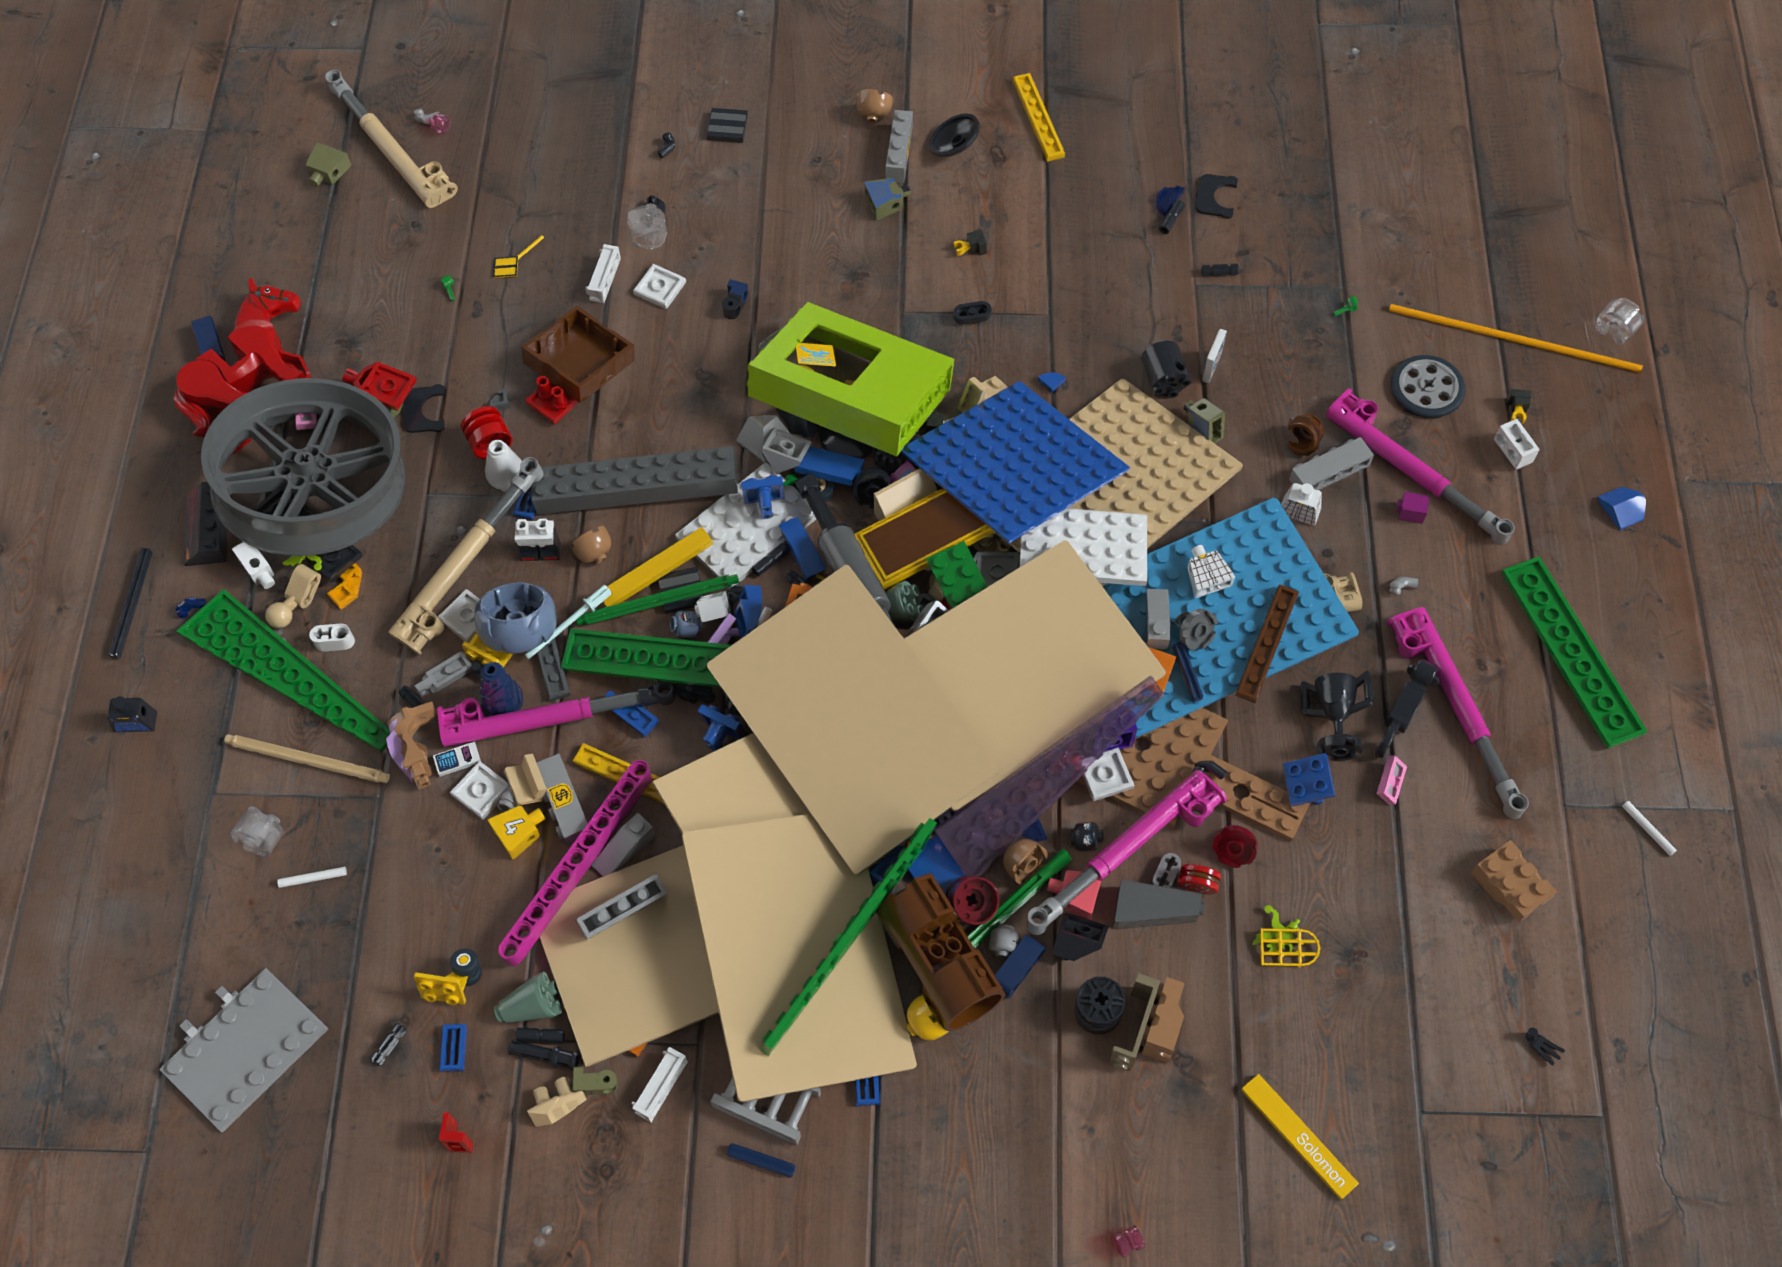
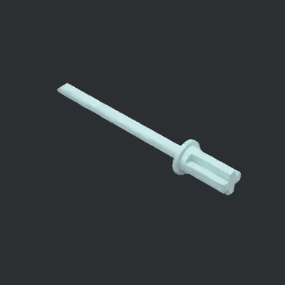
[525,585,612,659]

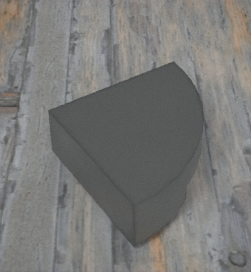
[489,388,510,410]

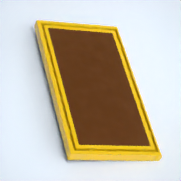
[855,488,995,590]

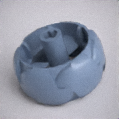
[474,582,557,654]

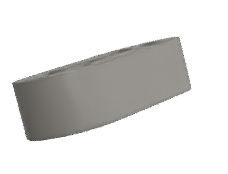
[1152,853,1181,888]

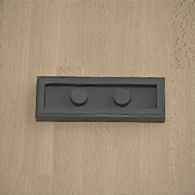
[537,639,571,702]

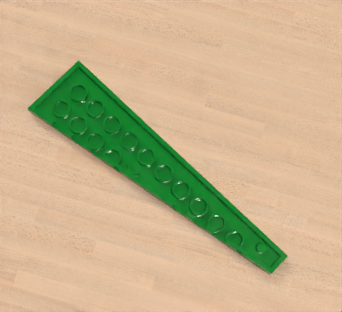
[176,589,390,753]
[761,818,937,1056]

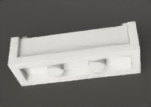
[585,244,621,303]
[632,1047,688,1123]

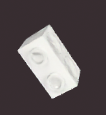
[1494,419,1540,470]
[695,591,731,622]

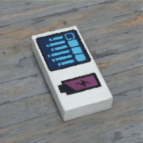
[433,741,481,777]

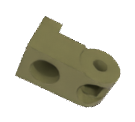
[573,1067,618,1096]

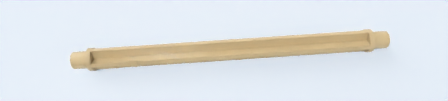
[224,734,390,783]

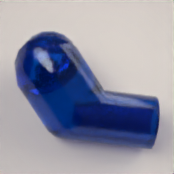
[176,597,206,618]

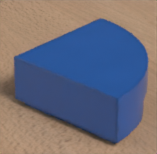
[1038,372,1066,392]

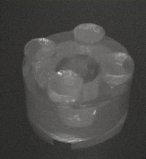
[628,203,668,250]
[1596,297,1645,345]
[230,806,284,857]

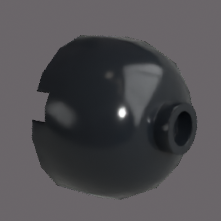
[853,467,892,509]

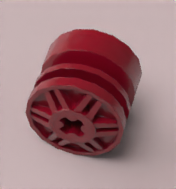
[945,876,1000,925]

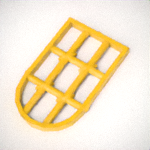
[1260,928,1320,967]

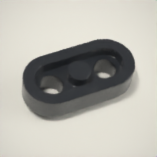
[953,301,992,324]

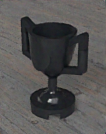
[1301,671,1374,761]

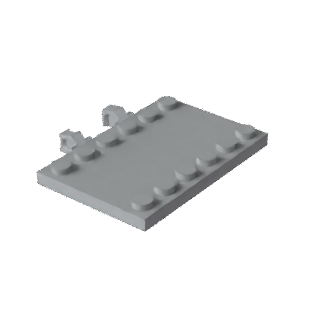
[159,968,328,1133]

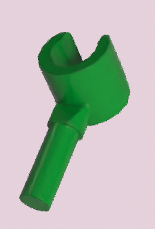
[441,274,455,302]
[1333,296,1358,317]
[783,473,799,487]

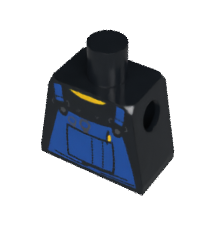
[107,696,157,732]

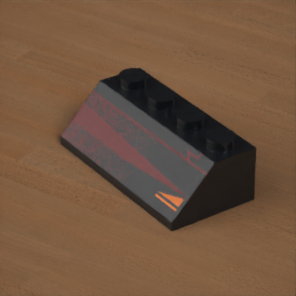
[184,482,228,566]

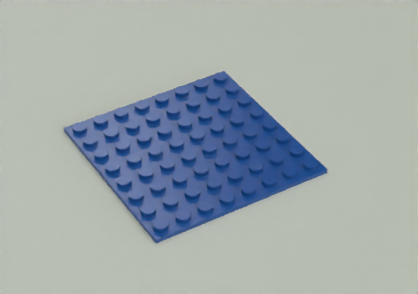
[901,381,1130,543]

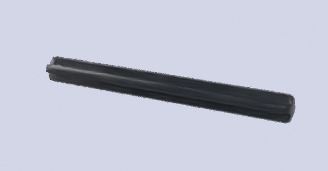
[108,547,152,659]

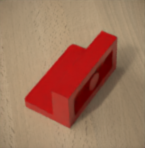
[439,1112,473,1153]

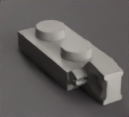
[415,652,473,697]

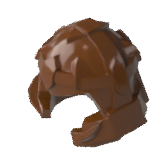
[1287,413,1325,456]

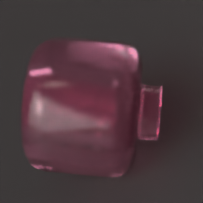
[430,113,451,133]

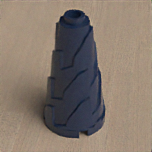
[479,662,524,716]

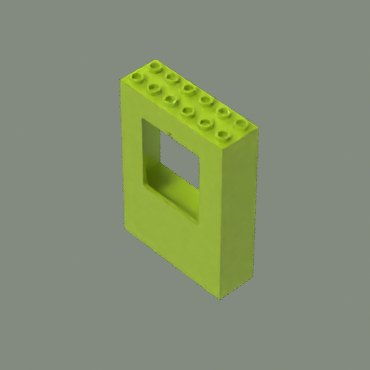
[747,302,954,456]

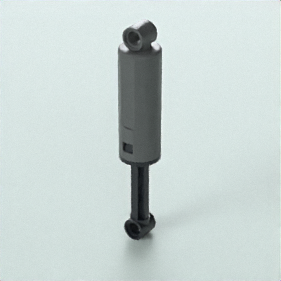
[794,472,893,624]

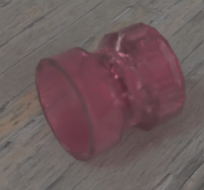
[1112,1225,1145,1258]

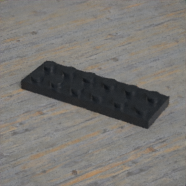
[253,490,363,583]

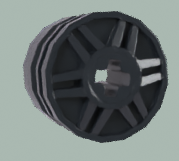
[1074,977,1126,1034]

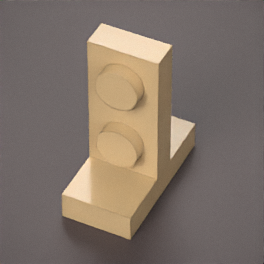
[958,376,1008,413]

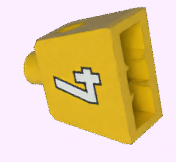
[488,806,545,859]

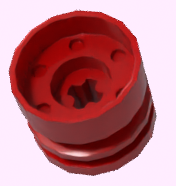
[460,406,513,460]

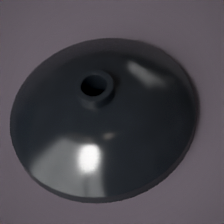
[929,113,980,157]
[819,427,873,459]

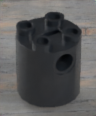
[1141,341,1191,398]

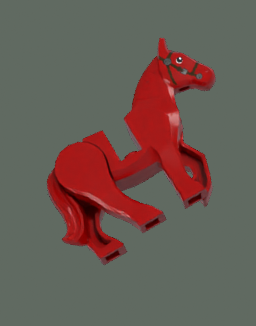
[173,278,312,454]

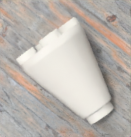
[485,440,522,492]

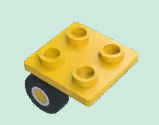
[414,948,482,1005]

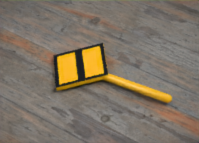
[493,235,544,278]

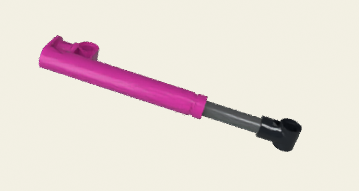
[437,680,676,747]

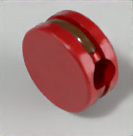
[1177,864,1222,895]

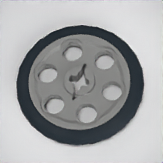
[1391,355,1465,418]

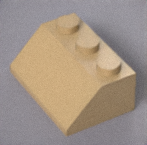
[874,468,938,521]

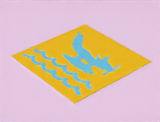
[796,343,836,366]

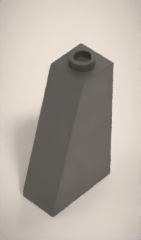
[1113,879,1205,930]

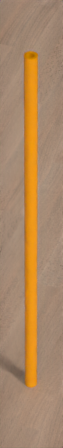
[1389,304,1643,373]

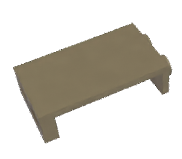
[1109,973,1160,1071]

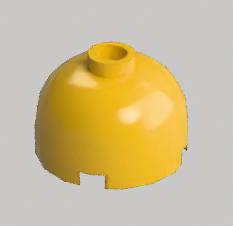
[906,993,949,1041]

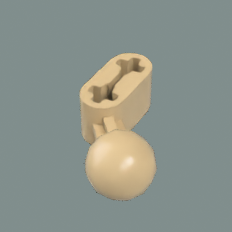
[265,564,321,628]

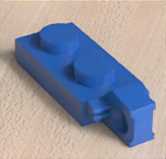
[604,691,659,738]

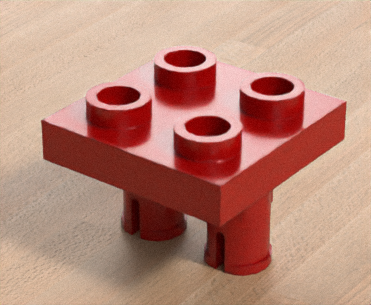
[525,376,579,425]

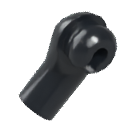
[657,132,675,158]
[647,195,665,221]
[726,584,744,602]
[1193,760,1227,780]

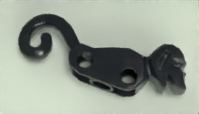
[1375,659,1440,759]

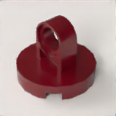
[1212,825,1258,868]

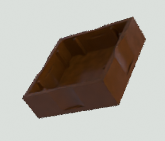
[522,305,634,403]

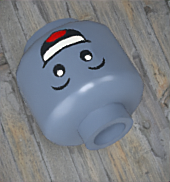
[670,611,702,638]

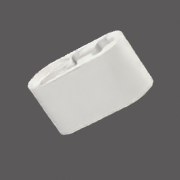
[309,624,355,652]

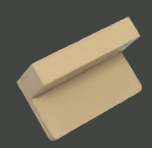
[504,754,547,805]

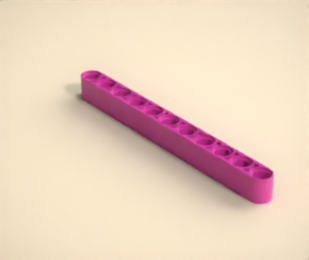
[498,760,652,966]

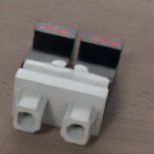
[515,518,561,561]

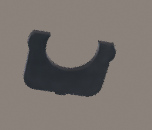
[1196,174,1238,219]
[403,384,445,433]

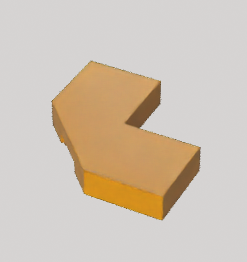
[327,563,362,610]

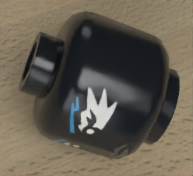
[1070,822,1104,851]

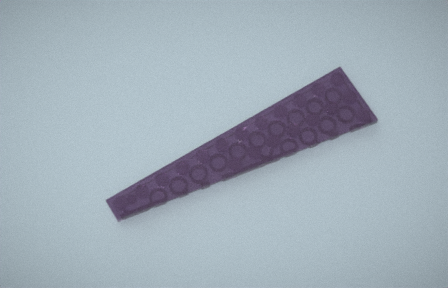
[934,676,1164,877]

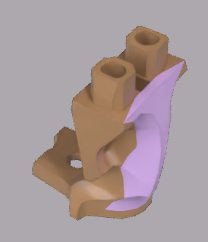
[386,701,438,789]

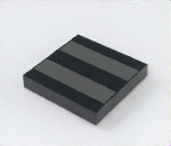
[707,108,748,143]
[658,566,704,614]

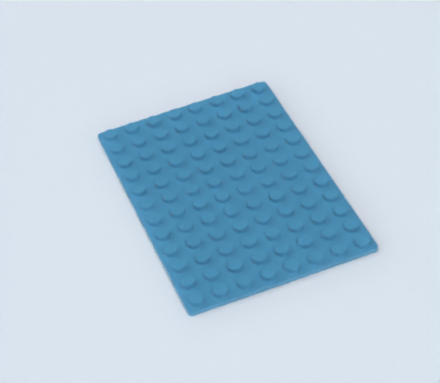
[1103,498,1359,738]

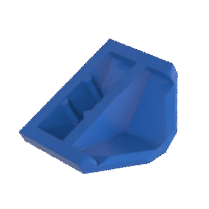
[1597,487,1646,530]

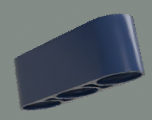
[191,315,226,361]
[995,934,1046,999]

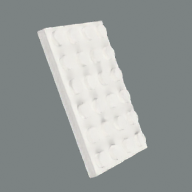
[675,462,816,589]
[1019,508,1147,586]

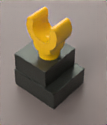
[954,229,987,256]
[1506,389,1531,424]

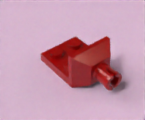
[342,361,417,411]

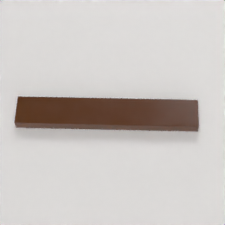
[1235,584,1299,703]

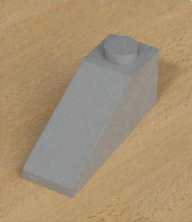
[1146,589,1170,650]
[591,813,656,877]

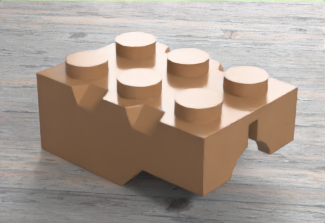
[1471,840,1557,922]
[1140,977,1185,1063]

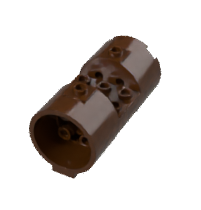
[876,873,1005,1031]

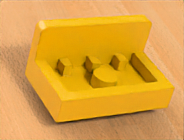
[462,633,513,668]

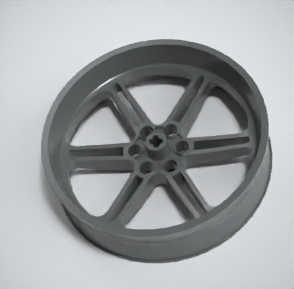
[201,378,405,556]

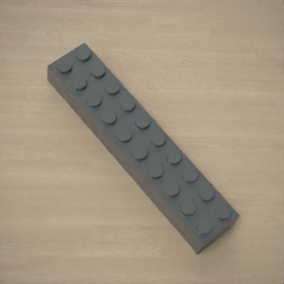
[532,446,738,515]

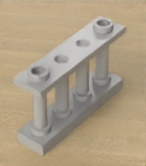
[711,1077,821,1145]

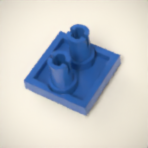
[741,475,785,519]
[698,704,746,751]
[1283,753,1336,807]

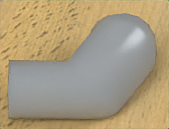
[414,108,442,125]
[1389,577,1418,595]

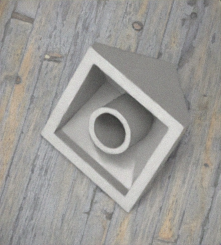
[736,415,790,463]
[762,428,811,474]

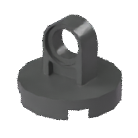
[1175,608,1218,651]

